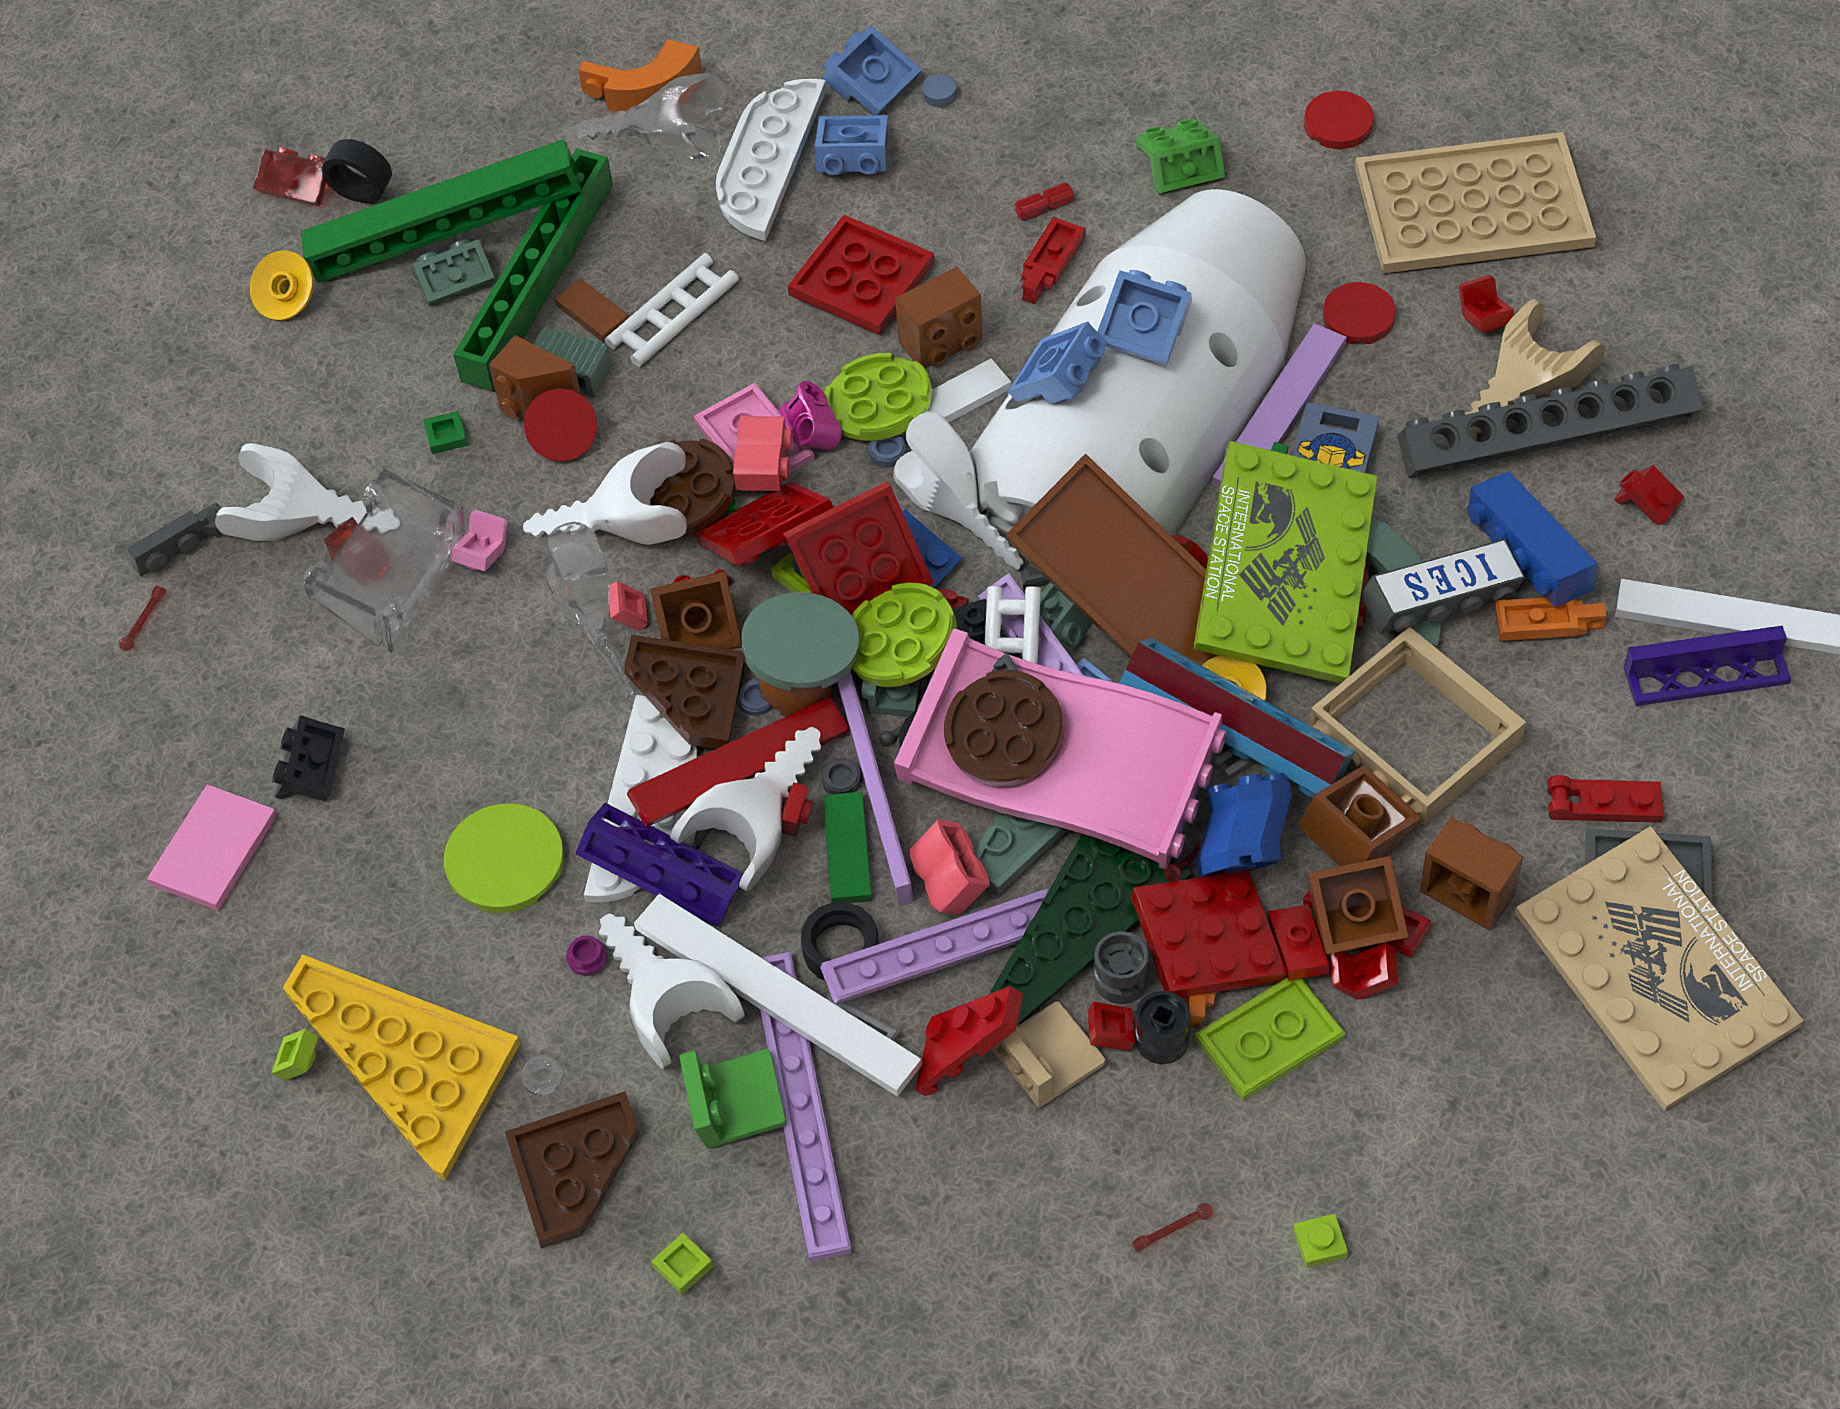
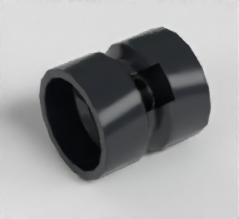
[1135,991,1190,1065]

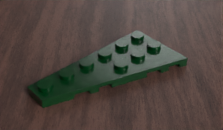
[989,834,1192,1026]

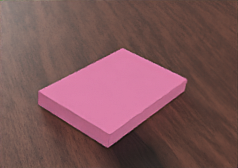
[693,383,814,494]
[147,784,277,911]

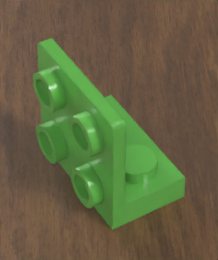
[1135,119,1225,194]
[679,1049,787,1149]

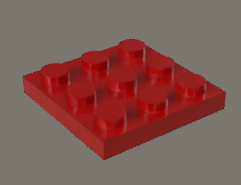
[788,214,935,335]
[695,481,834,566]
[783,481,934,616]
[1131,870,1287,998]

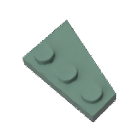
[974,812,1069,896]

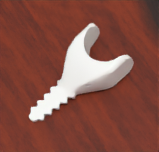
[893,412,1024,570]
[523,442,687,545]
[215,443,399,541]
[670,727,821,892]
[599,914,744,1069]

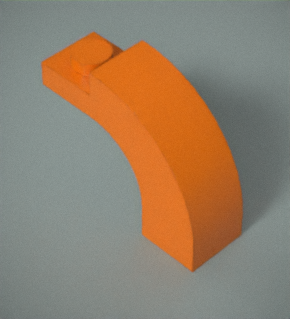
[578,39,702,112]

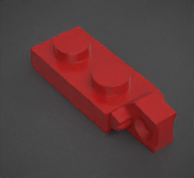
[1021,217,1086,304]

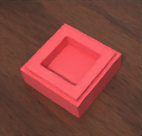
[608,581,648,630]

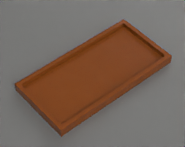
[1004,453,1215,666]

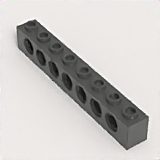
[1397,364,1704,478]

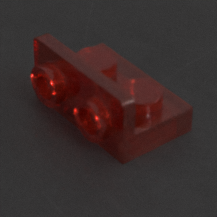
[253,147,327,206]

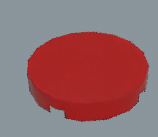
[1304,90,1374,150]
[1323,282,1396,345]
[523,387,597,462]

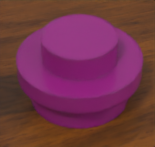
[566,935,607,976]

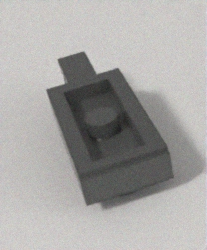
[128,502,221,577]

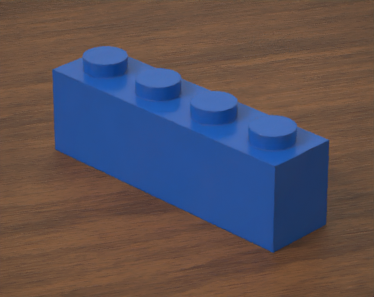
[1467,471,1597,608]

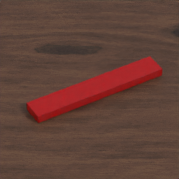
[626,697,850,828]

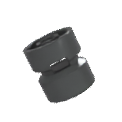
[1094,931,1148,1004]

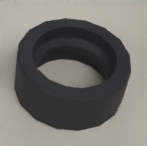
[321,139,392,204]
[801,902,879,980]

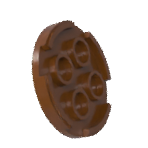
[650,439,736,537]
[944,670,1065,787]

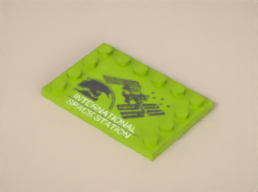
[1193,441,1377,684]

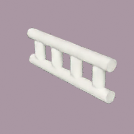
[605,253,739,367]
[985,586,1041,664]

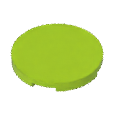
[824,353,933,441]
[852,583,957,687]
[444,803,564,913]

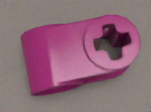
[779,381,841,451]

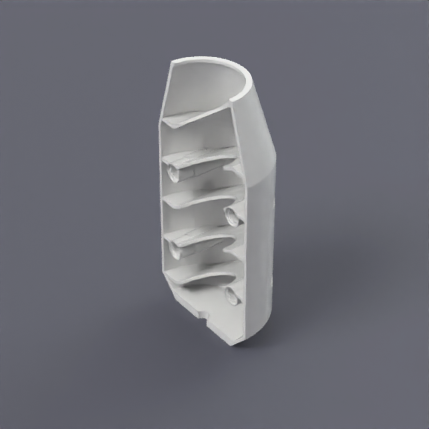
[969,189,1306,535]

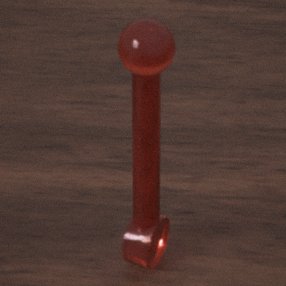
[119,586,166,651]
[1163,840,1202,882]
[1132,1203,1213,1252]

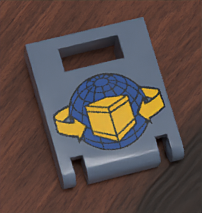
[1292,402,1380,473]

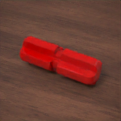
[1015,182,1074,220]

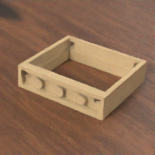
[1309,627,1526,825]

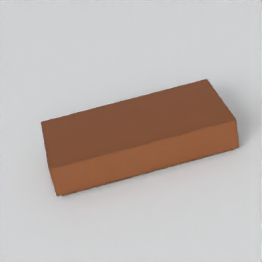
[554,278,629,343]

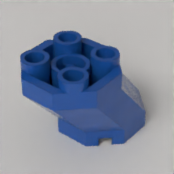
[1195,773,1292,878]

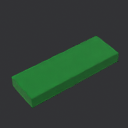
[823,791,872,903]

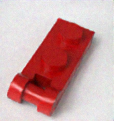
[1547,775,1663,823]

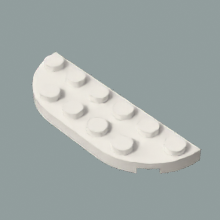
[716,79,827,241]
[584,695,698,903]

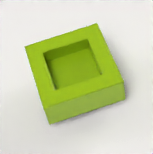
[271,1029,318,1080]
[1293,1213,1348,1268]
[651,1232,714,1296]

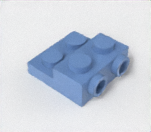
[822,25,922,115]
[815,115,888,175]
[1097,269,1192,366]
[1007,322,1107,404]

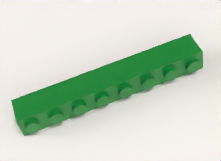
[300,139,582,283]
[453,148,613,391]

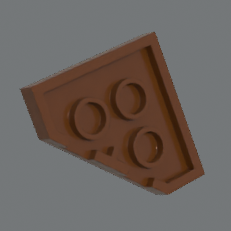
[624,634,745,749]
[505,1091,639,1249]

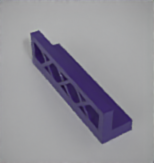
[1623,625,1791,706]
[575,803,744,927]

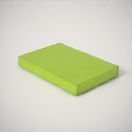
[1194,978,1346,1101]

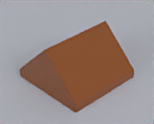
[650,571,742,649]

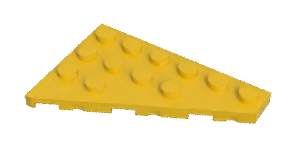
[283,954,521,1181]

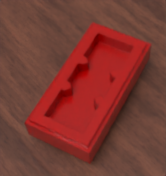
[1268,904,1329,981]

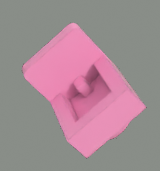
[451,510,507,571]

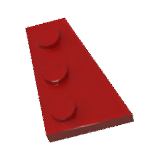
[915,986,1023,1096]

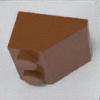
[489,335,581,421]
[1298,765,1422,866]
[1306,856,1408,954]

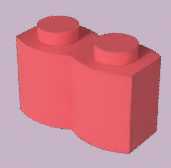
[733,416,793,491]
[909,819,990,915]

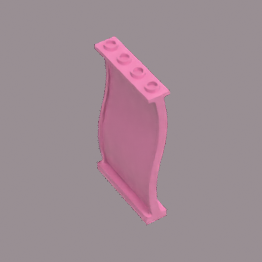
[894,628,1227,870]

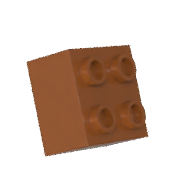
[895,267,983,369]
[1419,817,1523,931]

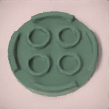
[742,592,859,691]

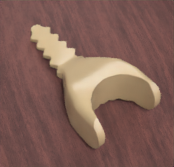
[1465,299,1605,441]

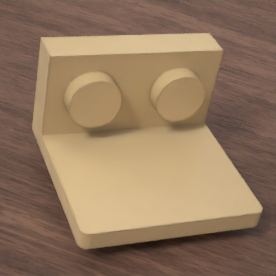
[992,1001,1105,1108]

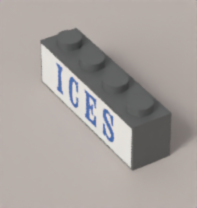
[1361,539,1525,634]

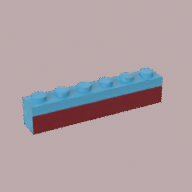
[1119,638,1356,798]

